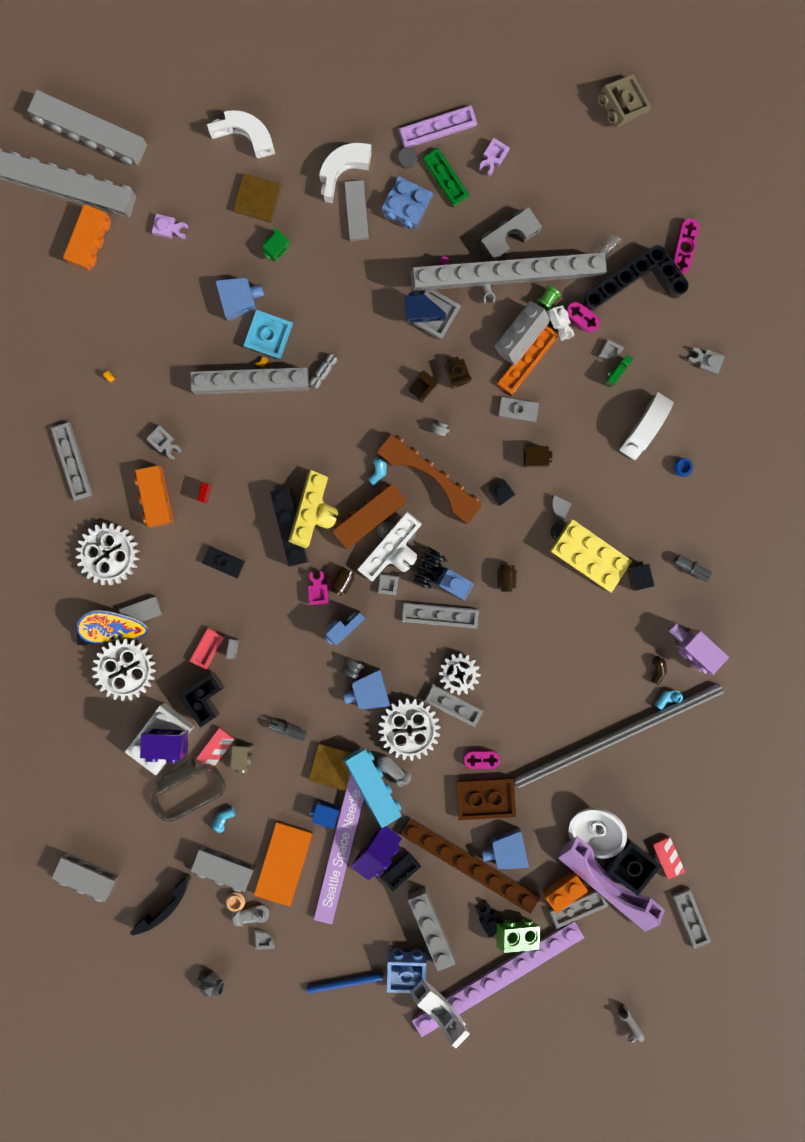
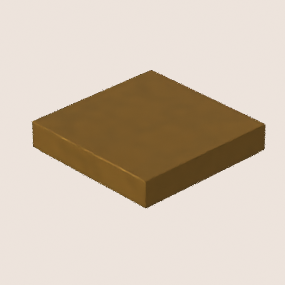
[233,173,281,223]
[308,743,352,791]

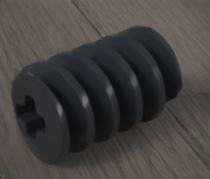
[409,546,448,589]

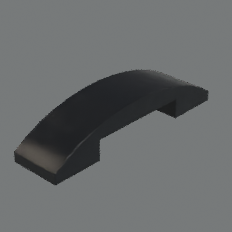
[130,874,191,936]

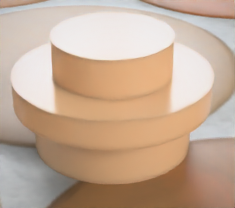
[226,892,245,912]

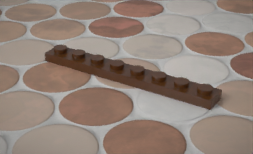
[400,817,540,914]

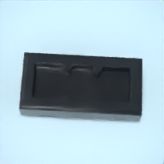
[202,546,246,579]
[380,851,421,892]

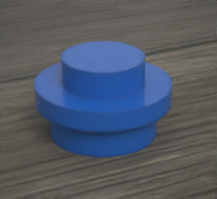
[673,458,693,477]

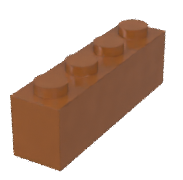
[332,483,407,550]

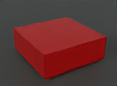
[197,482,212,504]

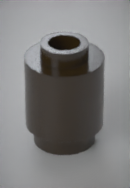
[497,565,517,592]
[329,567,355,596]

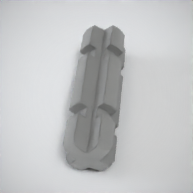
[309,354,337,389]

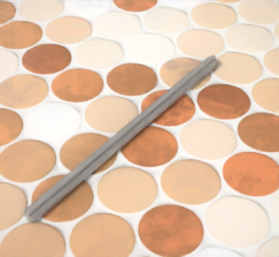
[514,684,724,788]

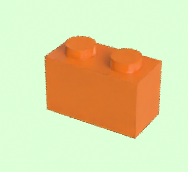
[542,870,588,914]

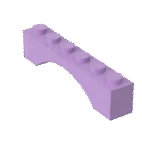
[558,836,665,932]

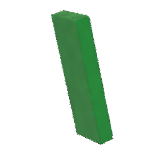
[422,147,470,208]

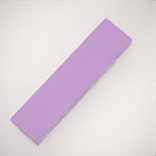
[399,105,477,148]

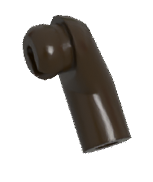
[651,656,667,686]

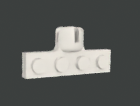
[358,511,422,582]

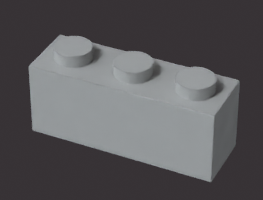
[494,301,551,365]
[191,845,255,892]
[52,853,119,902]

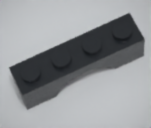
[270,487,309,567]

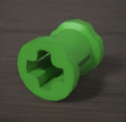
[536,285,561,311]

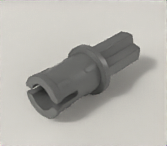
[674,554,712,582]
[268,718,307,742]

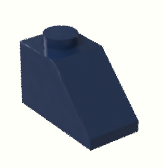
[405,292,446,324]

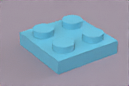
[244,310,293,360]

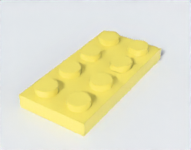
[549,519,632,593]

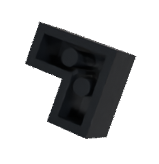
[179,672,225,728]

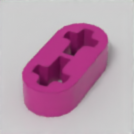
[566,302,600,333]
[464,750,500,769]

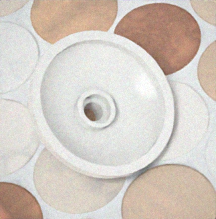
[569,808,627,859]

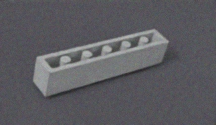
[27,90,147,166]
[191,368,310,395]

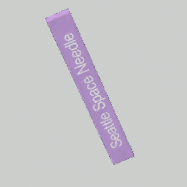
[314,774,364,924]

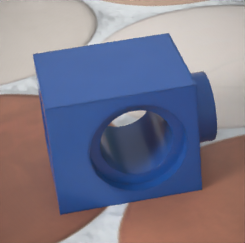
[310,800,340,829]

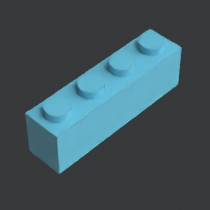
[342,747,402,828]

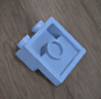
[382,176,433,229]
[323,612,366,646]
[387,949,426,993]

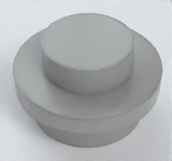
[431,420,450,436]

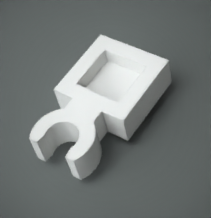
[547,306,574,341]

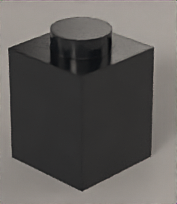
[627,561,655,591]

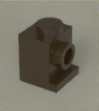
[445,357,472,389]

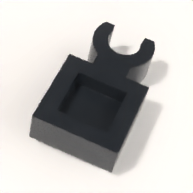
[475,900,503,938]

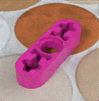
[673,219,699,275]

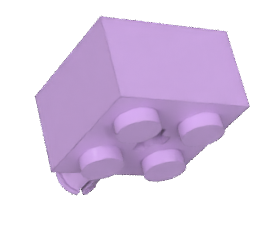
[668,622,729,675]

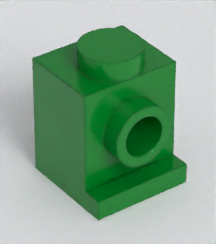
[261,227,291,262]

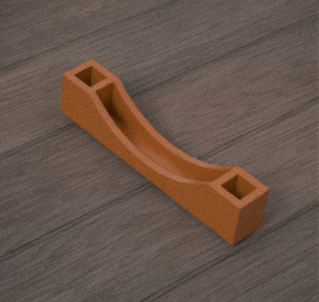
[377,434,482,524]

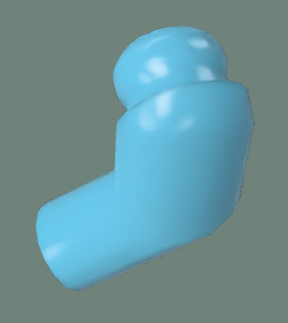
[368,457,387,486]
[654,690,683,710]
[212,807,236,833]

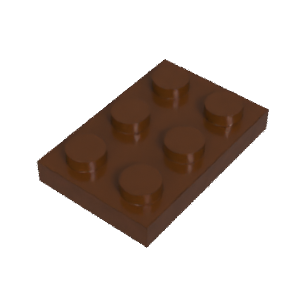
[456,777,516,820]

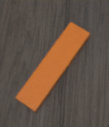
[497,325,559,396]

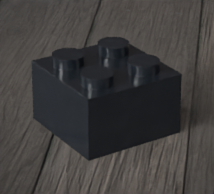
[604,837,662,896]

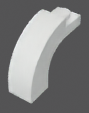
[207,110,275,159]
[319,143,372,203]
[619,392,674,460]
[410,979,470,1048]

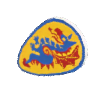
[77,610,148,643]

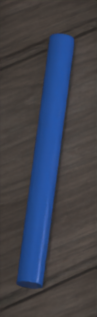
[307,972,383,994]

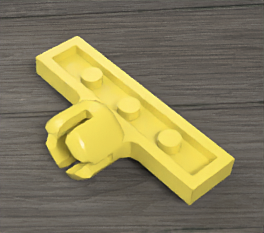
[289,470,338,548]

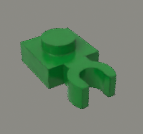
[605,355,633,388]

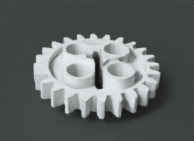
[76,523,140,585]
[92,638,156,701]
[379,698,441,761]

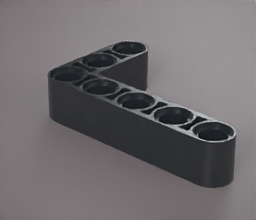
[583,245,689,311]

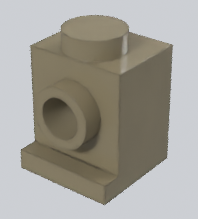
[231,743,254,773]

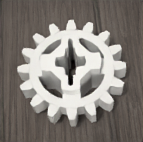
[439,653,481,695]

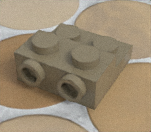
[598,74,652,128]

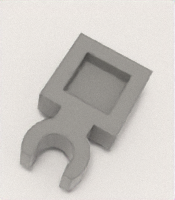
[687,347,725,375]
[147,425,182,460]

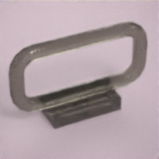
[150,758,226,822]

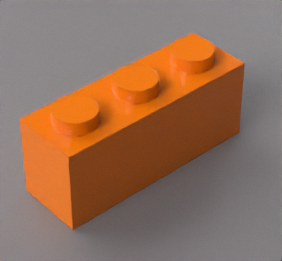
[63,204,111,271]
[134,465,174,528]

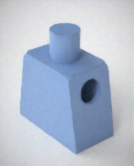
[216,278,264,321]
[434,567,474,601]
[343,669,390,709]
[482,827,529,869]

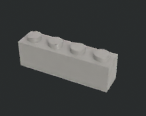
[408,887,456,972]

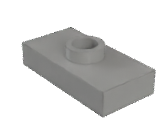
[498,397,539,423]

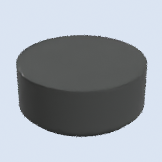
[398,147,417,169]

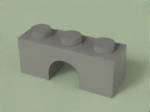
[480,207,542,261]

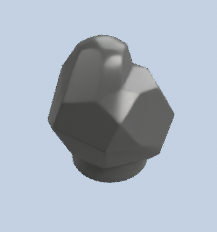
[197,973,225,997]

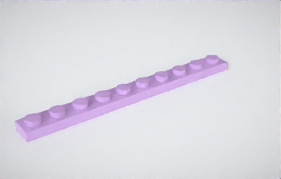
[412,921,584,1037]

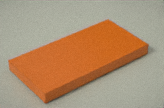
[254,821,313,907]

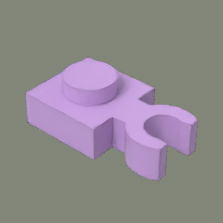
[479,138,510,176]
[152,214,188,239]

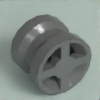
[341,658,364,679]

